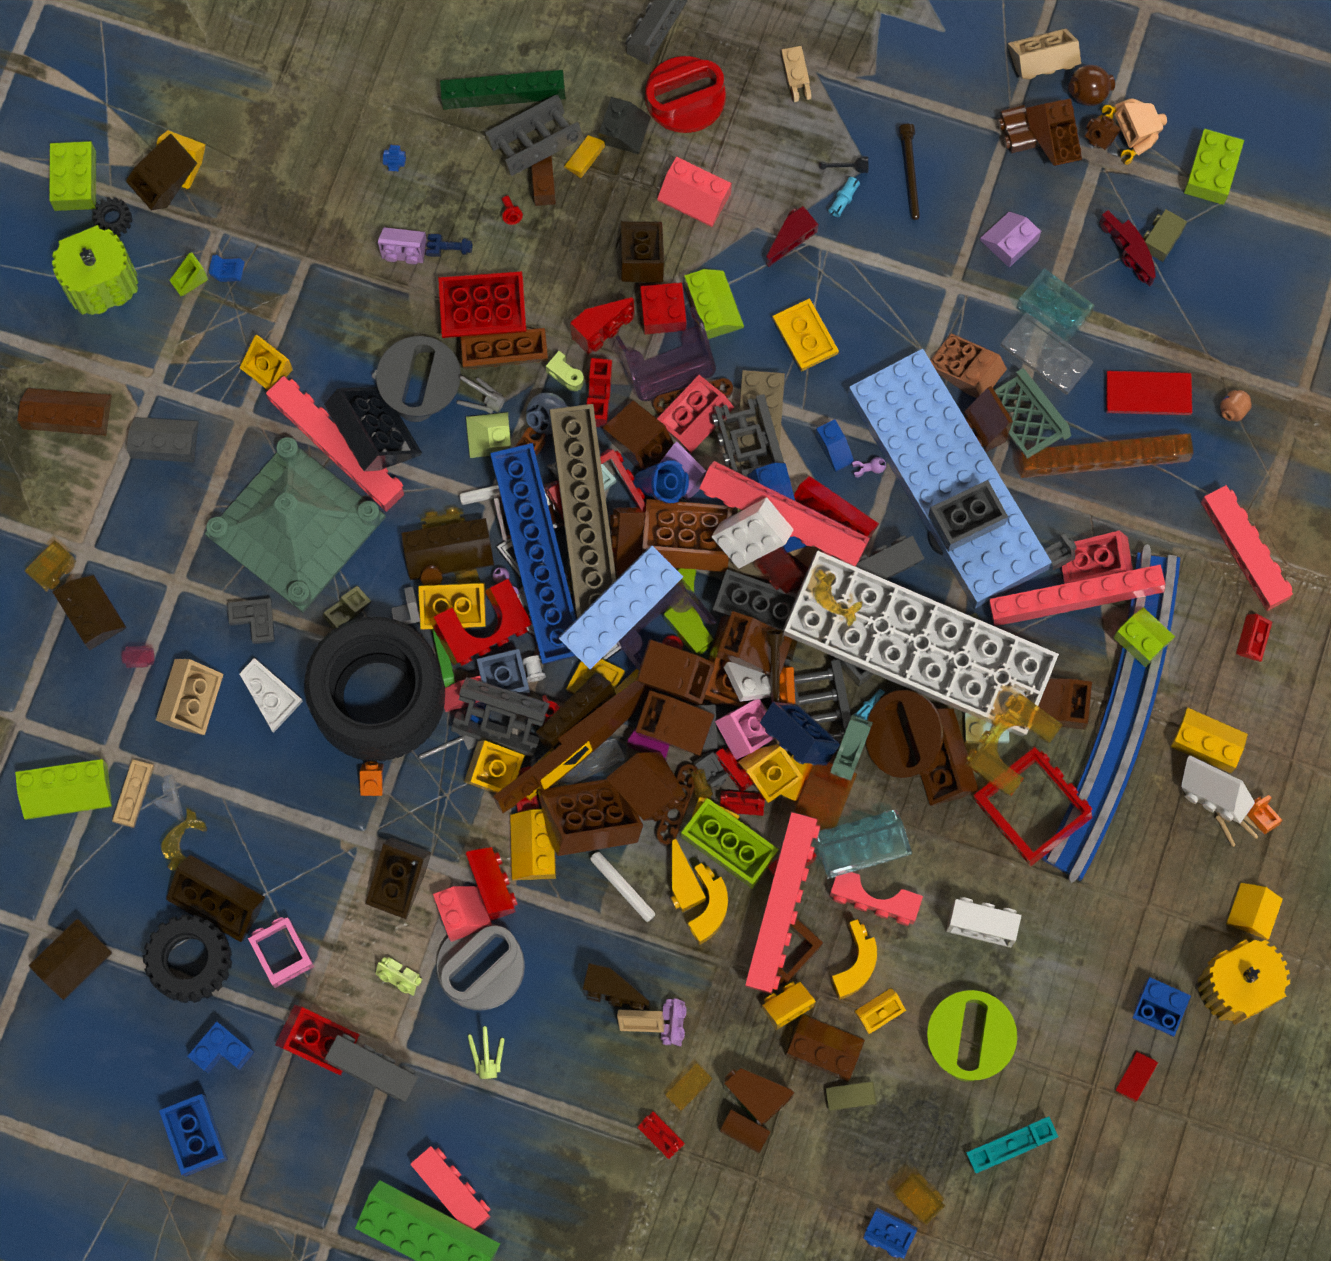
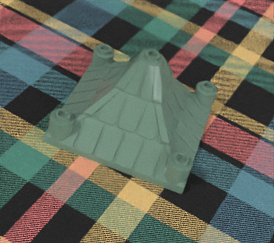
[205,437,386,613]

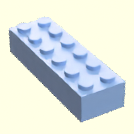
[558,545,683,669]

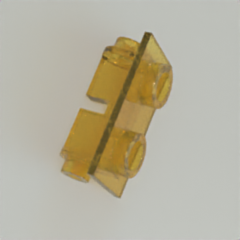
[421,507,465,529]

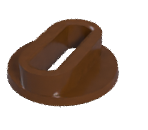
[866,690,943,778]

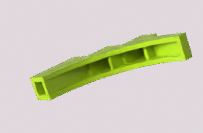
[664,568,714,656]

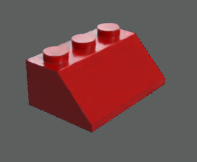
[465,847,518,921]

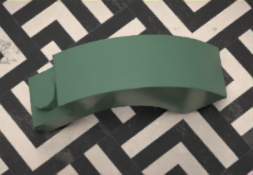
[830,715,873,781]

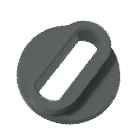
[376,336,461,422]

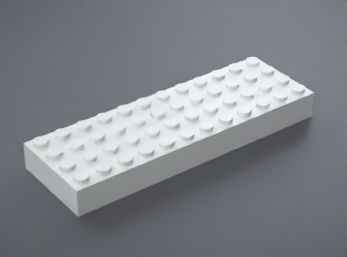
[783,551,1059,736]

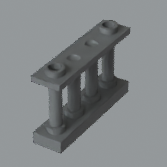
[485,95,583,176]
[794,659,851,743]

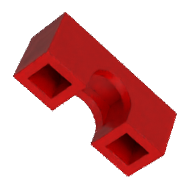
[587,358,613,428]

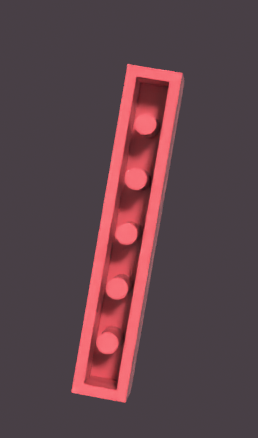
[1201,485,1293,611]

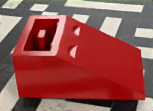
[570,297,635,355]

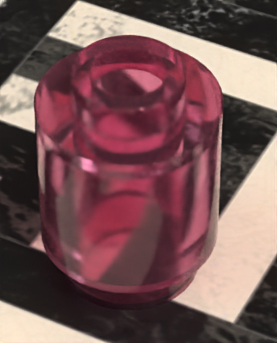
[122,646,155,668]

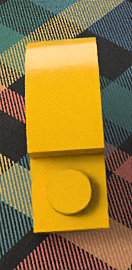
[688,863,728,945]
[831,919,877,1000]

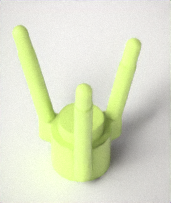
[468,1026,504,1079]

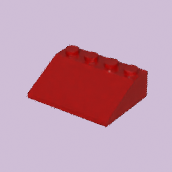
[438,271,526,338]

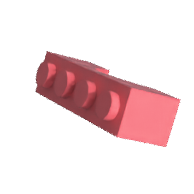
[830,868,923,926]

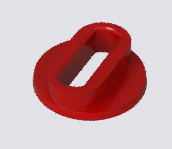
[644,56,726,133]

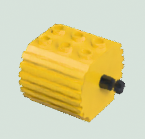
[1198,939,1290,1025]

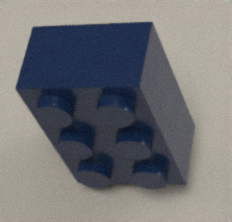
[760,702,840,766]

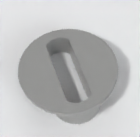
[436,923,525,1010]

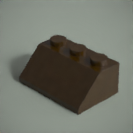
[52,575,127,650]
[28,918,112,1000]

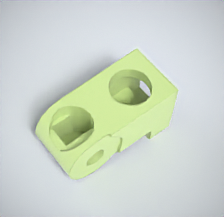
[546,351,584,391]

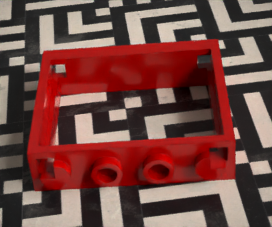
[544,449,646,524]
[973,747,1092,867]

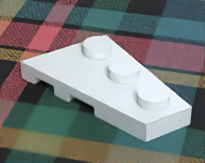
[240,658,303,733]

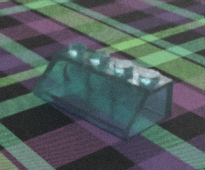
[813,810,912,879]

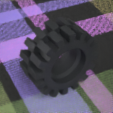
[92,197,132,237]

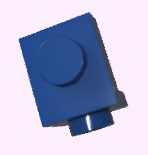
[209,255,245,282]

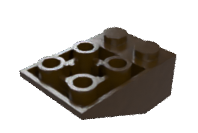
[126,134,197,210]
[583,963,650,1011]

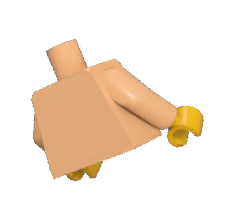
[1102,98,1167,165]

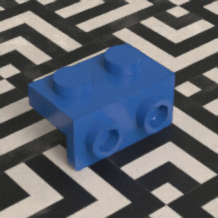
[863,1208,918,1259]

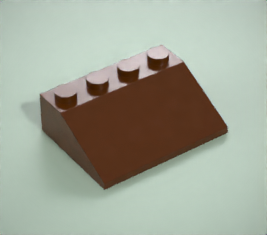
[538,779,643,856]

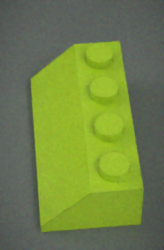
[15,759,112,820]
[681,798,779,889]

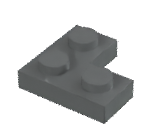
[228,598,275,644]

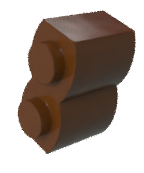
[997,105,1037,154]

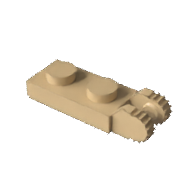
[781,46,811,102]

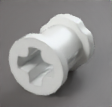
[522,655,546,682]

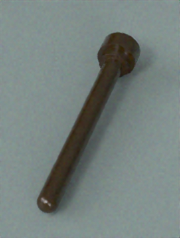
[898,124,920,220]
[766,629,784,704]

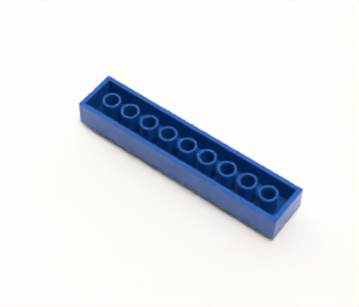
[490,443,576,665]

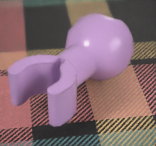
[852,457,886,477]
[493,567,520,595]

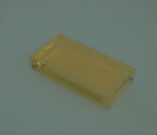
[665,1063,713,1111]

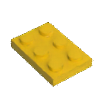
[772,298,839,372]

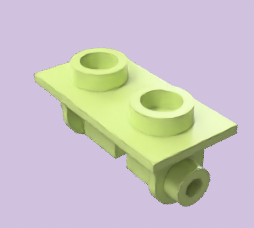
[376,957,423,996]

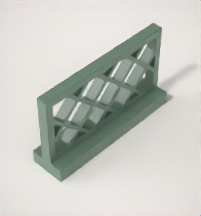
[994,368,1071,459]

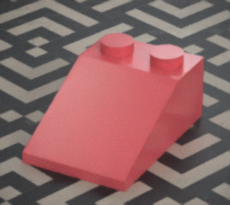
[1062,530,1133,584]

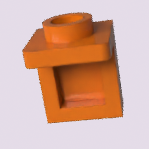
[360,761,384,796]
[1247,795,1283,835]

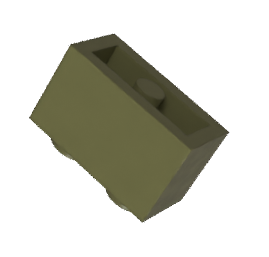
[1143,209,1187,262]

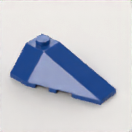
[747,463,807,553]

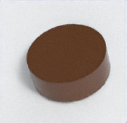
[421,565,442,585]

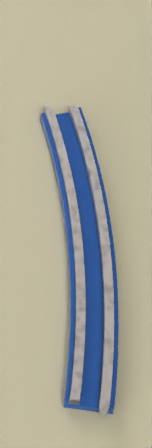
[1042,544,1180,883]

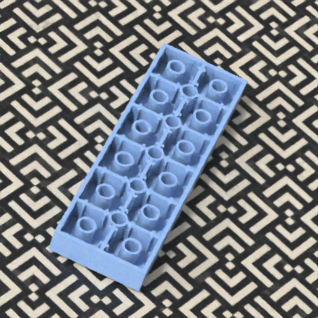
[848,349,1052,609]

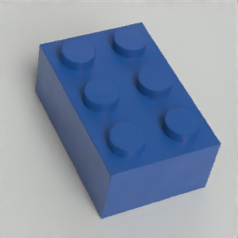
[159,1094,228,1177]

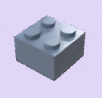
[477,649,531,697]

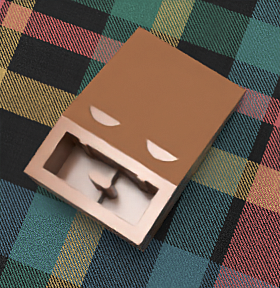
[930,333,1007,398]

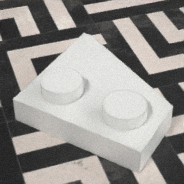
[724,662,771,702]

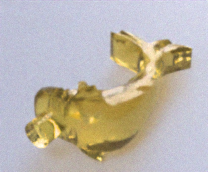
[812,569,863,627]
[161,809,207,871]

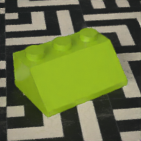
[684,269,744,340]

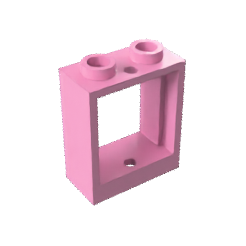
[248,917,314,988]

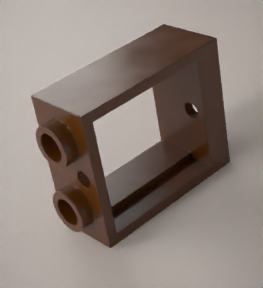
[777,918,823,985]

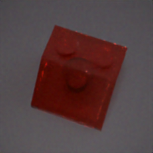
[757,547,806,593]

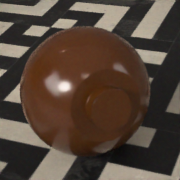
[1068,65,1115,106]

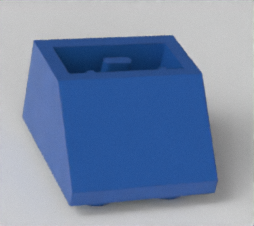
[1132,977,1191,1037]

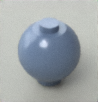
[526,393,567,435]

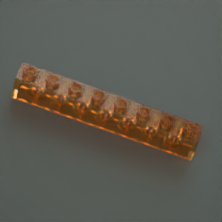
[1019,433,1194,478]

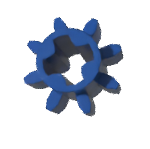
[383,145,406,172]

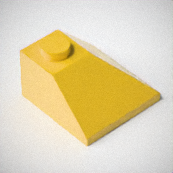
[738,744,804,803]

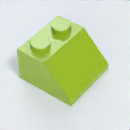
[1114,607,1175,667]

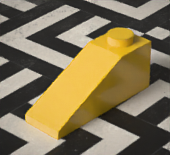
[670,839,706,913]

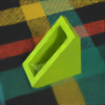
[169,253,208,296]

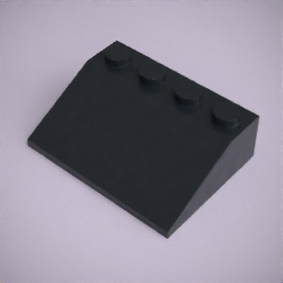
[324,387,422,472]

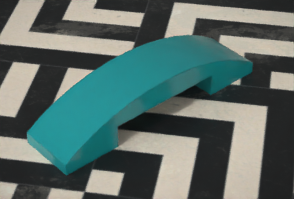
[966,1116,1058,1174]

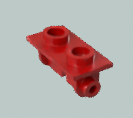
[720,791,765,816]
[637,1111,685,1159]

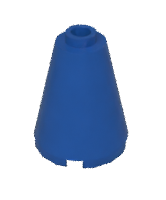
[634,460,689,503]

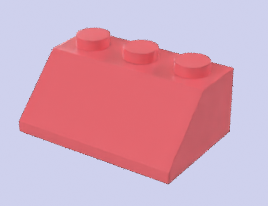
[657,157,732,227]
[657,375,735,453]

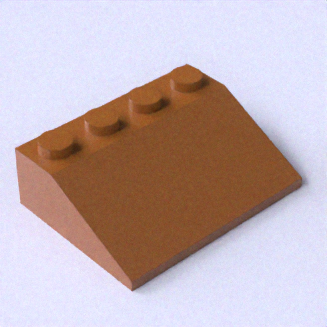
[642,499,732,572]

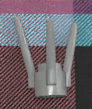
[457,376,506,414]

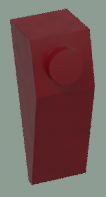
[766,206,819,267]

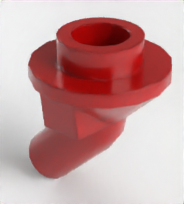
[502,196,523,225]

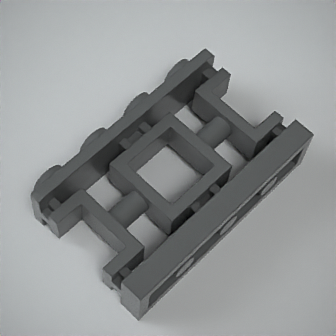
[711,394,784,477]
[451,677,550,757]

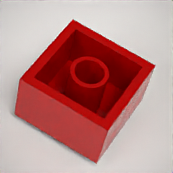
[640,283,686,334]

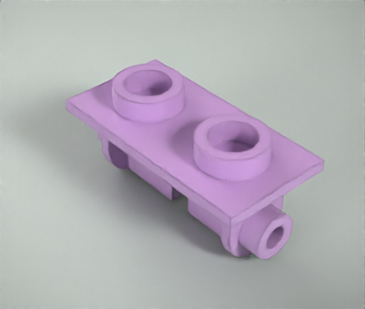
[660,999,686,1046]

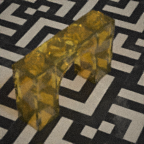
[965,693,1062,796]

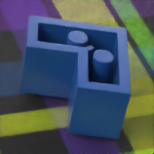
[187,1022,254,1073]

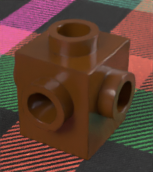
[1085,115,1122,150]

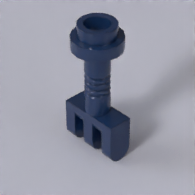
[425,234,473,257]

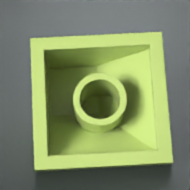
[466,412,512,458]

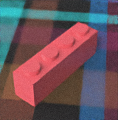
[410,1146,491,1231]

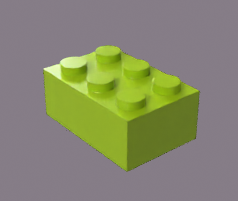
[1184,129,1244,205]
[50,142,96,211]

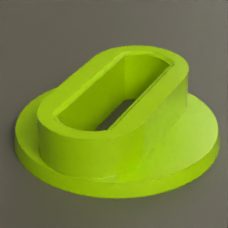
[927,990,1017,1082]

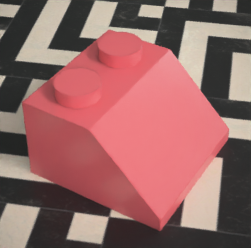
[433,886,492,942]

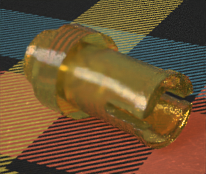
[691,769,713,800]

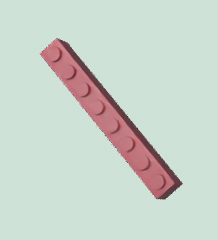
[266,376,404,512]
[699,461,870,567]
[989,565,1165,626]
[745,812,820,994]

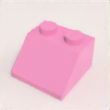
[715,699,775,760]

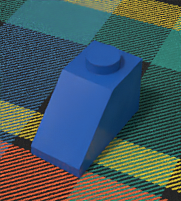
[815,419,854,472]

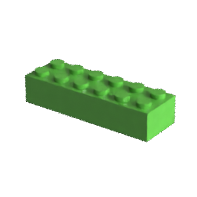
[355,1180,500,1261]

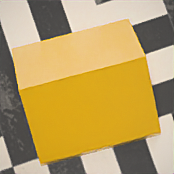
[240,335,293,390]
[1226,883,1283,940]

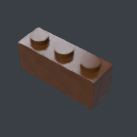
[610,507,645,576]

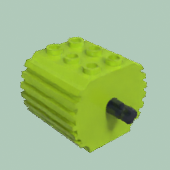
[52,225,138,315]

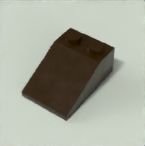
[621,221,664,282]
[365,838,432,919]

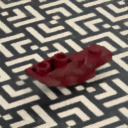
[1099,210,1156,287]

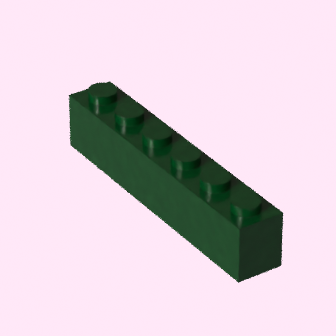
[440,70,566,110]

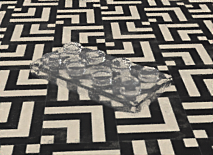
[1000,312,1094,395]

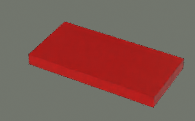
[1106,371,1192,415]

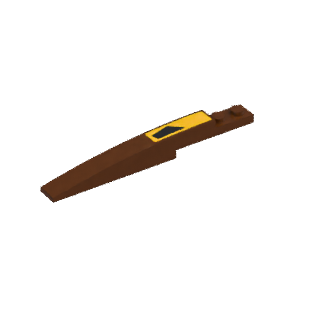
[493,680,655,814]

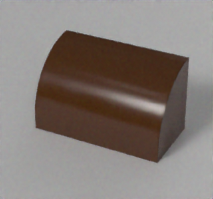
[720,1110,771,1154]

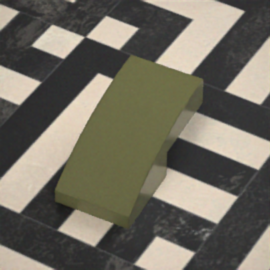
[323,586,371,629]
[826,1082,877,1111]

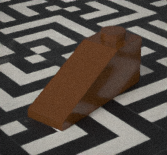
[532,155,556,206]

